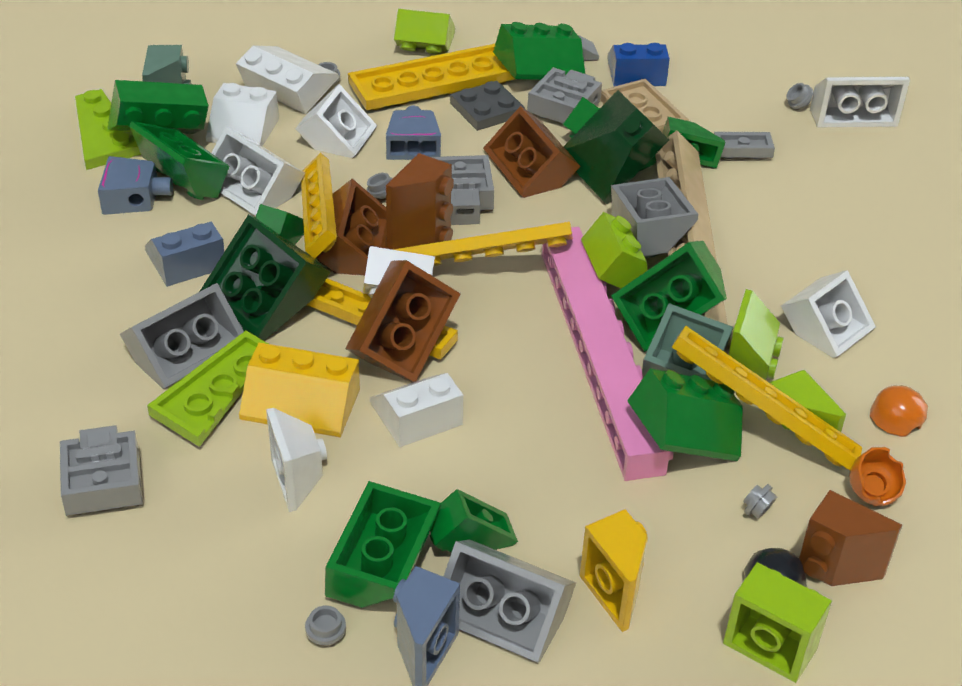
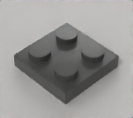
[450,81,525,131]

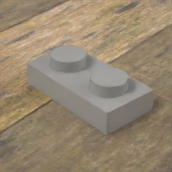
[714,132,775,159]

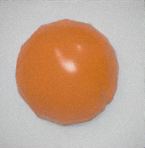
[870,385,928,437]
[849,447,906,507]

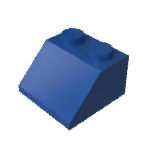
[607,43,670,87]

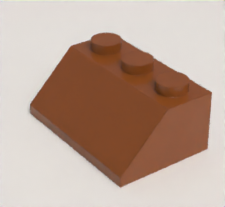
[483,106,580,198]
[386,153,454,249]
[316,178,387,276]
[345,260,461,383]

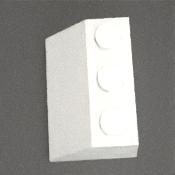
[236,45,339,114]
[810,77,910,128]
[211,127,305,216]

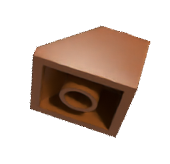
[799,490,903,586]

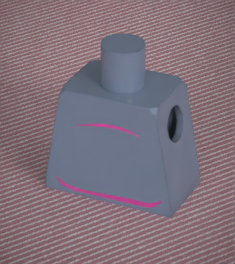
[386,105,441,160]
[98,156,173,215]

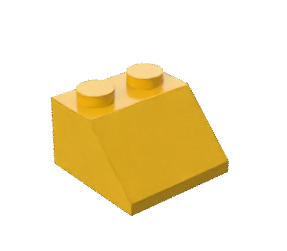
[580,509,648,632]

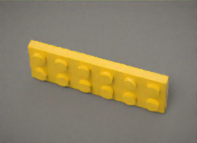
[348,44,515,110]

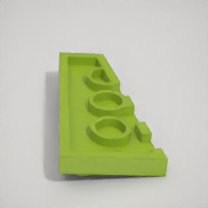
[75,89,141,170]
[147,330,269,447]

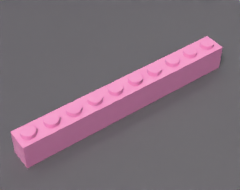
[541,227,673,481]

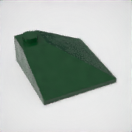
[563,90,669,204]
[199,214,330,341]

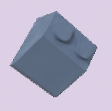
[145,221,225,287]
[393,566,460,686]

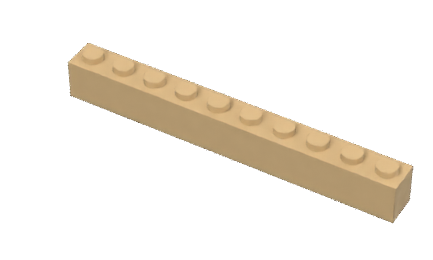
[655,131,731,351]

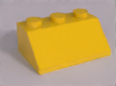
[239,342,360,437]

